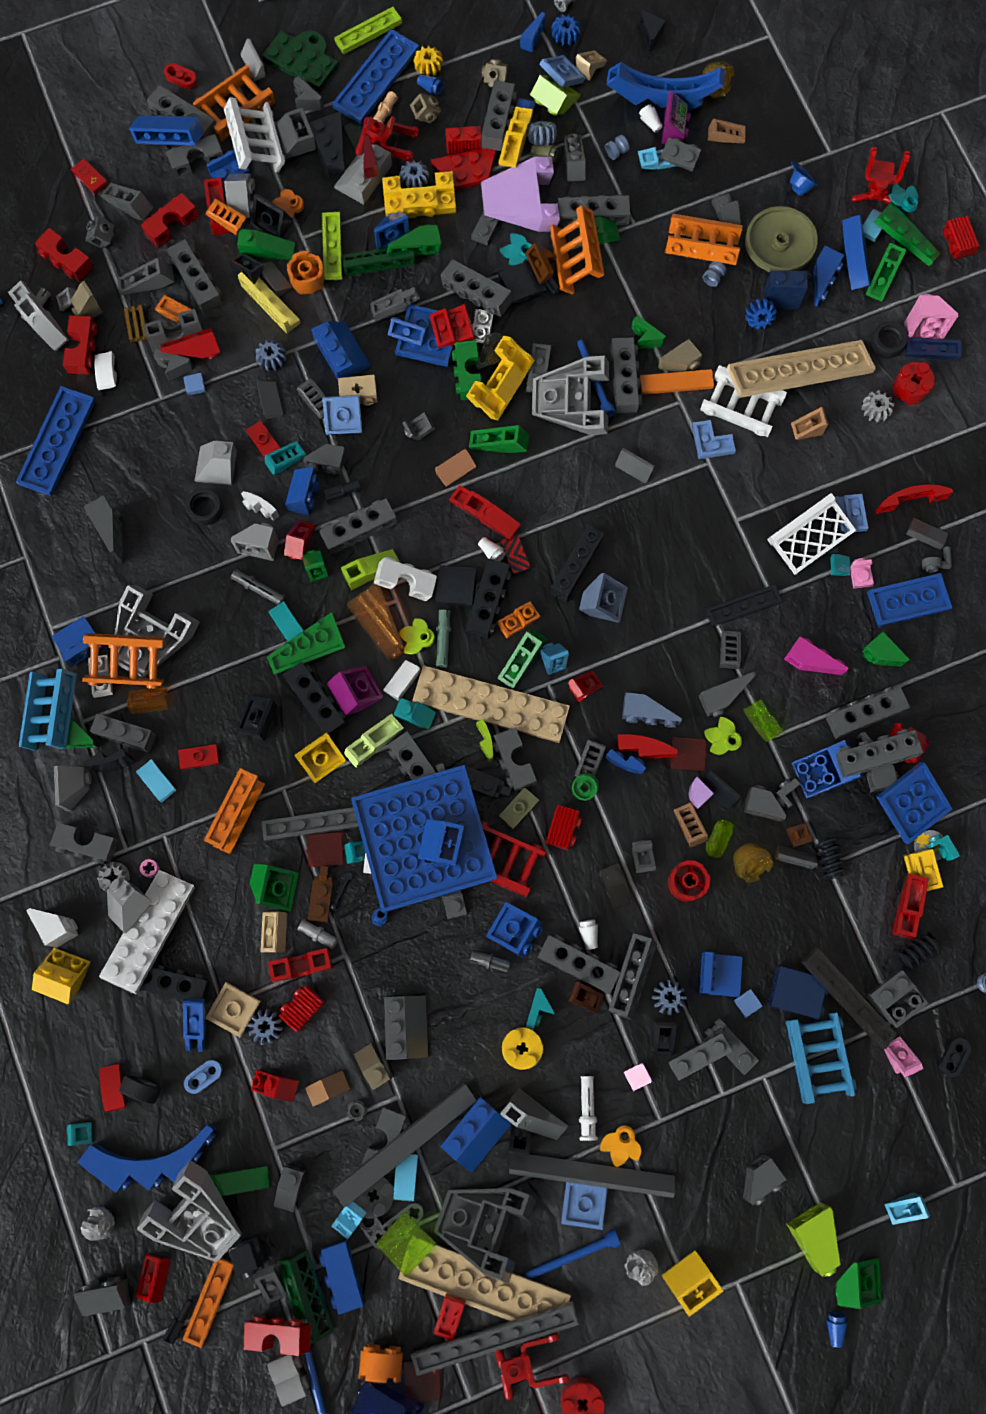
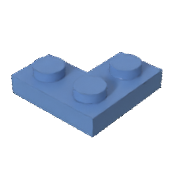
[692,420,736,459]

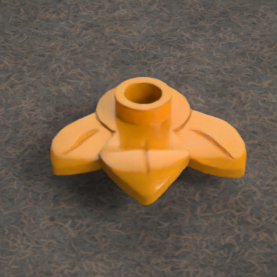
[600,1125,641,1167]

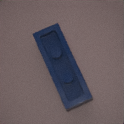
[905,337,962,360]

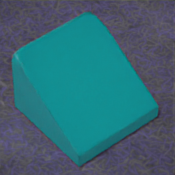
[830,554,850,576]
[344,841,366,864]
[67,1122,92,1146]

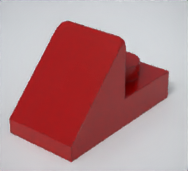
[568,671,603,702]

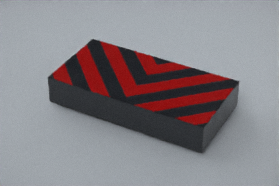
[500,535,531,576]

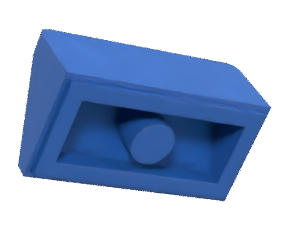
[388,317,428,346]

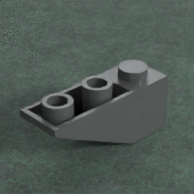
[564,133,585,181]
[500,1088,568,1140]

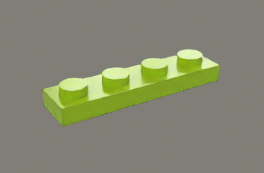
[334,7,402,54]
[322,212,342,280]

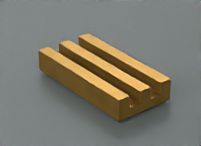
[124,305,147,343]

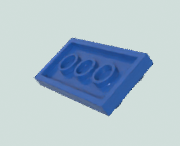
[867,573,952,627]

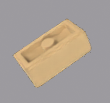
[261,912,287,953]

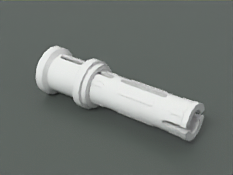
[579,1076,598,1140]

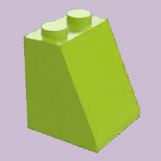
[786,1202,840,1277]

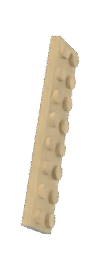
[727,340,875,398]
[412,666,570,743]
[398,1236,571,1334]

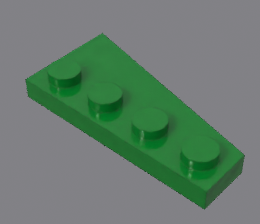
[874,201,940,266]
[267,612,345,674]

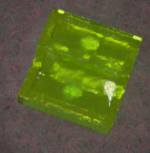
[376,1212,436,1277]

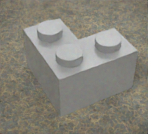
[224,173,255,218]

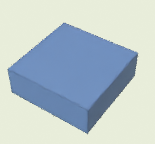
[183,373,206,396]
[733,989,762,1018]

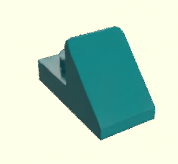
[393,698,436,730]
[526,988,555,1030]

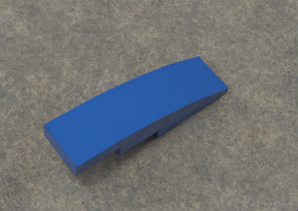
[842,215,871,290]

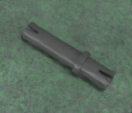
[231,569,285,605]

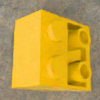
[32,947,90,1004]
[661,1250,723,1317]

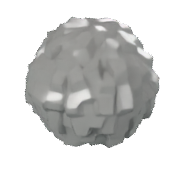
[80,1206,115,1241]
[625,1249,658,1286]

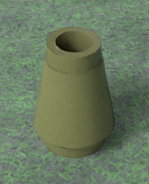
[531,145,558,162]

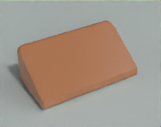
[435,449,476,487]

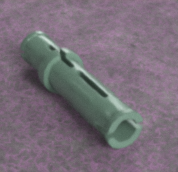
[436,610,451,668]

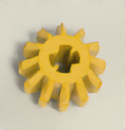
[414,45,443,76]

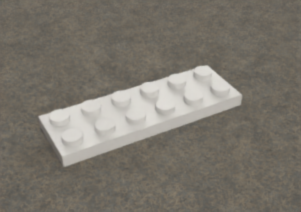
[99,870,195,994]

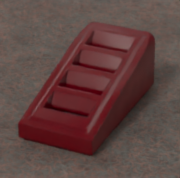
[363,135,379,179]

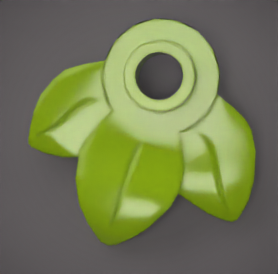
[399,618,435,654]
[704,717,742,755]

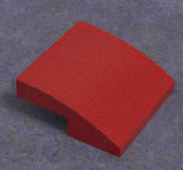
[429,304,476,348]

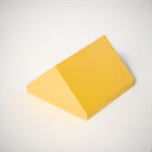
[295,732,346,783]

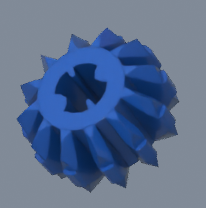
[552,14,580,46]
[745,297,777,330]

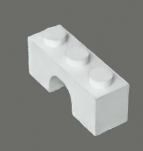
[374,557,437,601]

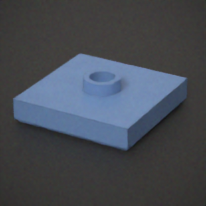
[539,55,585,87]
[322,395,363,435]
[561,1182,607,1230]

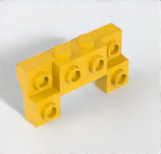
[382,171,456,218]
[466,336,535,420]

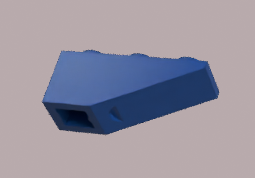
[813,246,844,306]

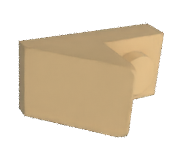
[576,50,607,81]

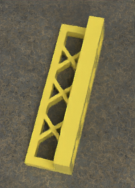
[238,272,300,334]

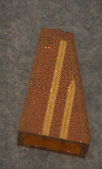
[347,584,404,661]

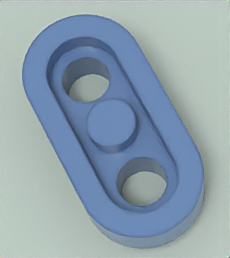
[184,1060,223,1094]

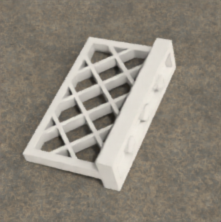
[767,493,856,575]

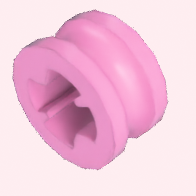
[140,859,160,878]

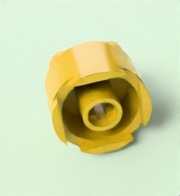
[502,1028,543,1070]

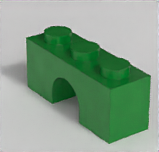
[452,340,481,400]

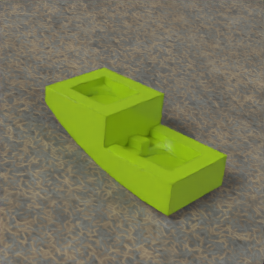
[476,719,493,762]

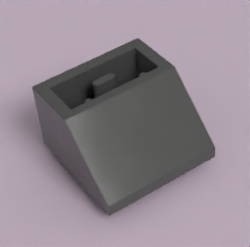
[275,108,316,160]
[865,970,928,1028]
[743,1154,786,1205]
[74,1276,130,1316]

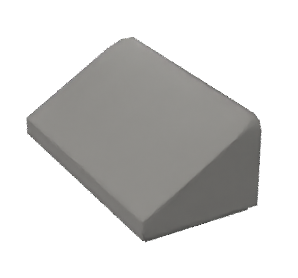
[241,39,266,81]

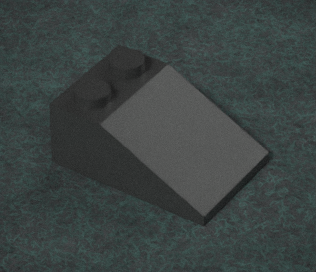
[83,495,123,564]

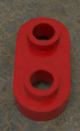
[164,63,197,89]

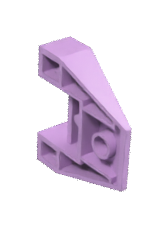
[481,157,560,232]

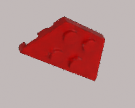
[431,148,496,190]

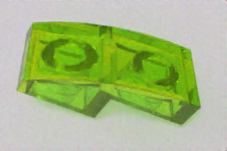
[743,699,783,742]

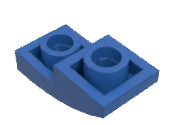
[605,749,646,774]

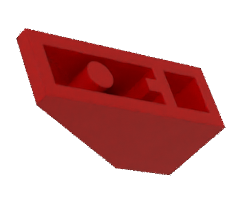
[160,328,220,359]

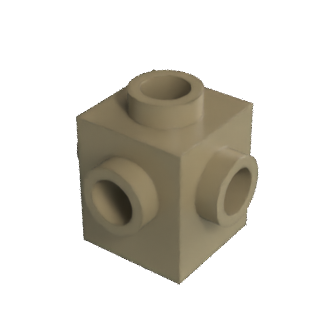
[482,59,508,87]
[410,93,441,123]

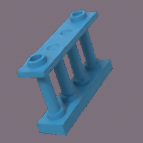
[19,669,77,751]
[786,1013,857,1104]

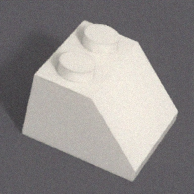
[26,908,78,948]

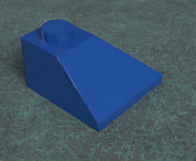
[374,211,409,249]

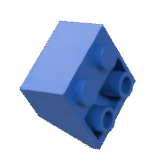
[285,467,320,515]
[418,819,465,867]

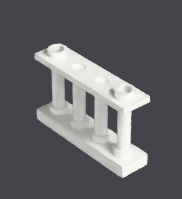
[224,97,285,173]
[700,365,787,437]

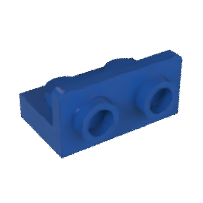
[207,149,250,188]

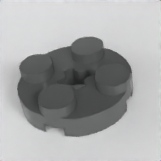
[353,1177,394,1219]

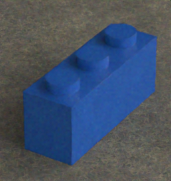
[319,1239,365,1314]

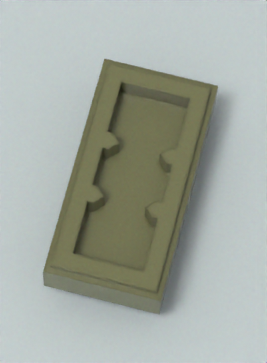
[499,788,539,829]

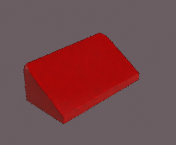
[135,1254,171,1303]

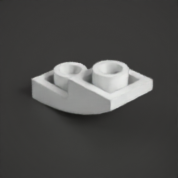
[471,309,493,345]
[95,351,117,390]
[241,491,279,521]
[88,655,113,698]

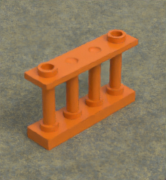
[193,64,275,142]
[550,205,604,294]
[665,213,742,265]
[82,633,165,689]
[204,768,265,855]

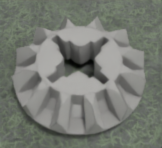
[97,862,130,892]

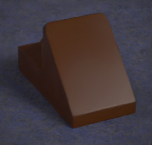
[525,242,557,284]

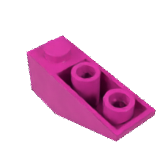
[784,637,849,675]

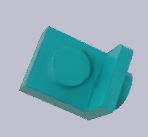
[926,834,960,862]

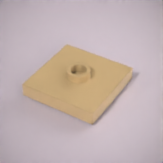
[206,982,261,1038]

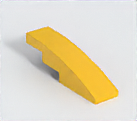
[499,107,533,168]

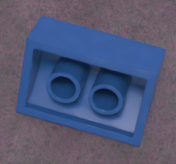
[311,321,371,380]
[440,1096,512,1172]

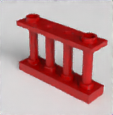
[481,821,546,897]

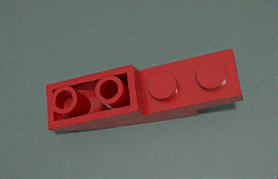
[449,485,521,540]

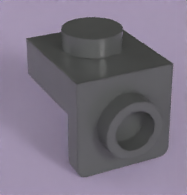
[402,412,435,441]
[774,778,800,810]
[632,840,656,873]

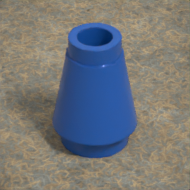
[417,74,444,95]
[827,1312,848,1348]

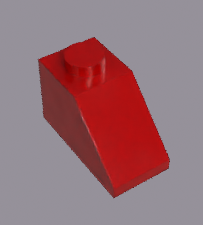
[284,520,316,560]

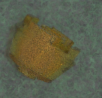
[702,62,735,98]
[733,843,773,883]

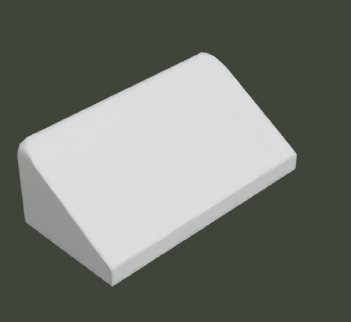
[383,660,421,701]

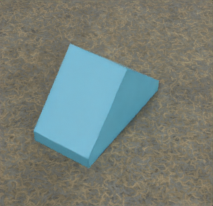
[884,1192,930,1225]

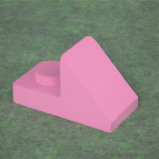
[882,1037,923,1077]

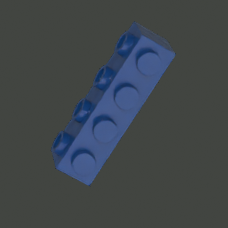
[129,116,204,146]

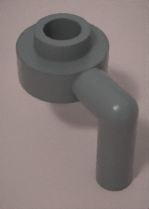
[922,547,952,573]

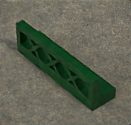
[342,247,415,277]
[277,1249,334,1344]

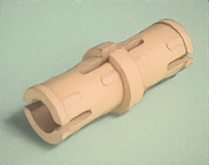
[373,92,398,123]

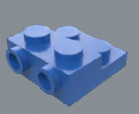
[486,902,543,958]

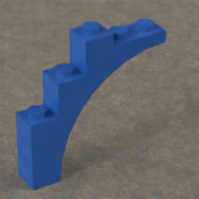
[607,62,725,112]
[77,1124,217,1193]

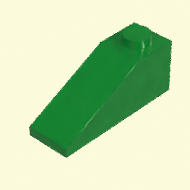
[386,224,441,255]
[237,229,295,260]
[865,243,907,302]
[469,425,529,453]
[497,629,547,689]
[209,1166,270,1196]

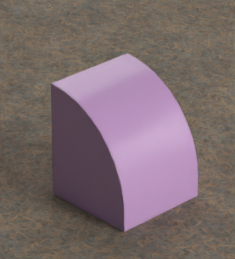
[689,777,714,809]

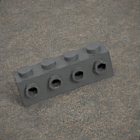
[835,729,923,778]

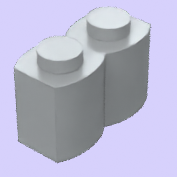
[267,1354,310,1407]

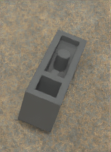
[100,183,153,221]
[118,258,175,295]
[699,672,755,718]
[856,732,899,792]

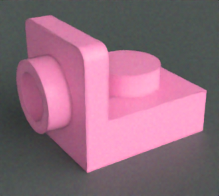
[850,558,874,589]

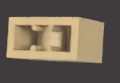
[338,375,378,405]

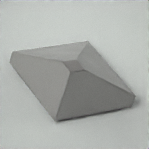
[56,287,76,312]

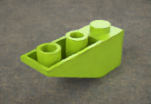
[341,549,400,591]

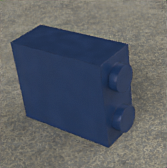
[762,270,808,310]
[768,966,829,1019]

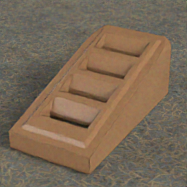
[708,119,746,143]
[673,802,708,848]

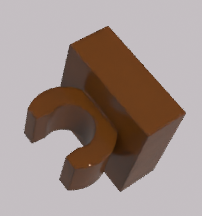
[786,823,813,848]

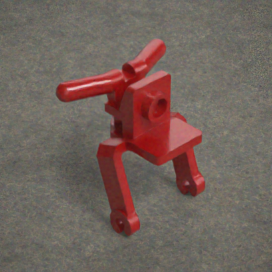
[355,116,419,162]
[851,147,910,207]
[495,1332,570,1400]

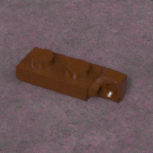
[308,866,333,922]

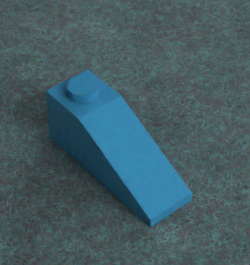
[540,643,569,675]

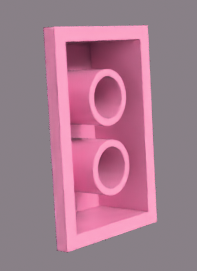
[904,294,958,339]

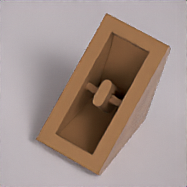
[791,407,828,440]
[305,1070,350,1107]

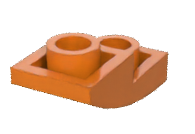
[497,601,541,638]

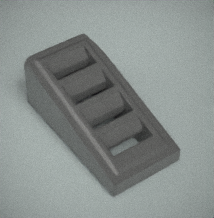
[297,378,326,420]
[719,630,741,669]
[575,739,607,777]

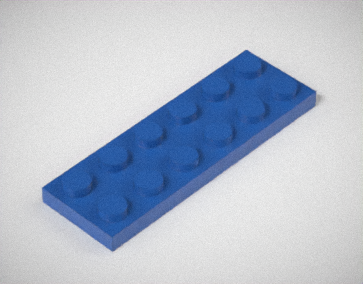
[332,29,420,124]
[16,386,96,497]

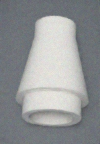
[639,104,663,133]
[478,537,506,562]
[578,919,598,950]

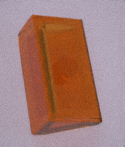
[127,687,168,714]

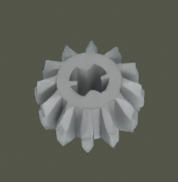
[861,390,894,423]

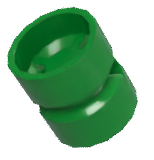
[572,772,599,800]

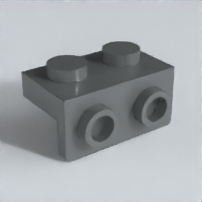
[660,137,701,172]

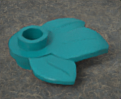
[889,184,919,212]
[500,234,532,266]

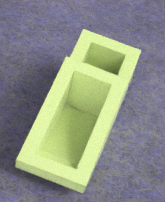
[344,714,404,768]

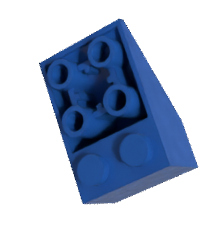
[792,740,865,799]

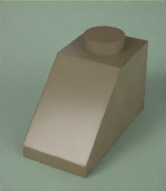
[70,281,103,319]
[658,339,702,372]
[354,1043,392,1090]

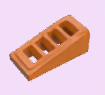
[205,199,247,235]

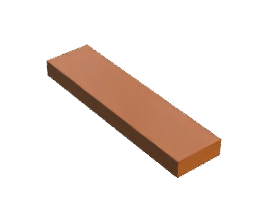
[640,369,714,395]
[183,1257,234,1348]

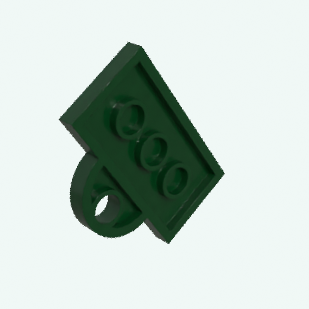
[262,31,338,91]

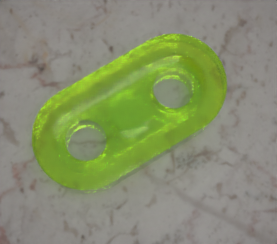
[706,820,733,858]

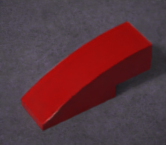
[204,177,231,235]
[618,734,678,759]
[892,873,929,939]

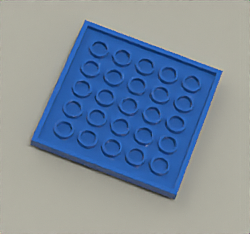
[351,765,497,913]

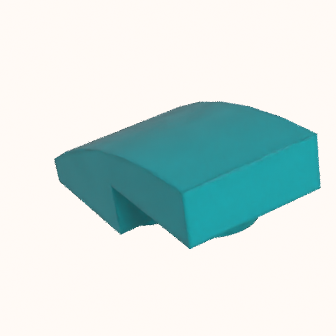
[268,601,304,641]

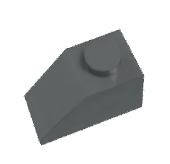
[744,785,786,822]
[274,1164,307,1212]

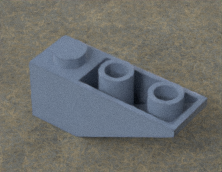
[622,692,682,727]

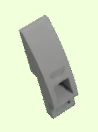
[8,280,69,351]

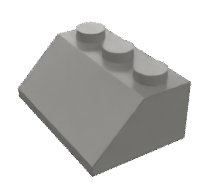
[334,144,392,205]

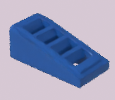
[520,12,545,52]

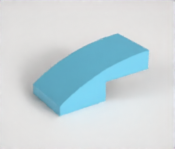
[638,147,676,169]
[863,209,882,242]
[136,760,177,803]
[393,1154,418,1201]
[332,1201,367,1240]

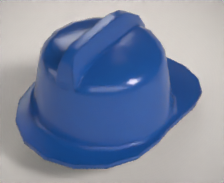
[790,161,819,196]

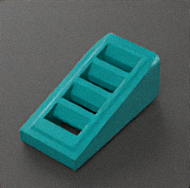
[265,441,306,476]

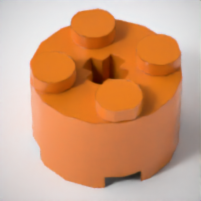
[287,251,325,295]
[358,1344,403,1383]

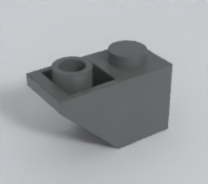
[303,444,346,475]

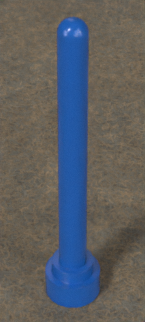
[577,340,616,417]
[525,1229,621,1279]
[303,1348,327,1414]

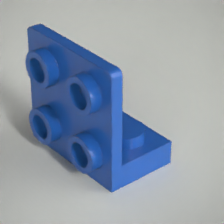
[52,616,104,667]
[699,952,742,997]

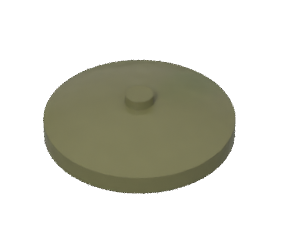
[745,206,818,272]

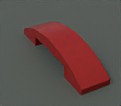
[876,485,953,514]

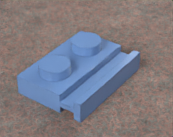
[835,494,868,534]

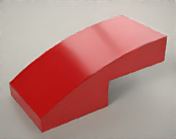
[99,1064,126,1112]

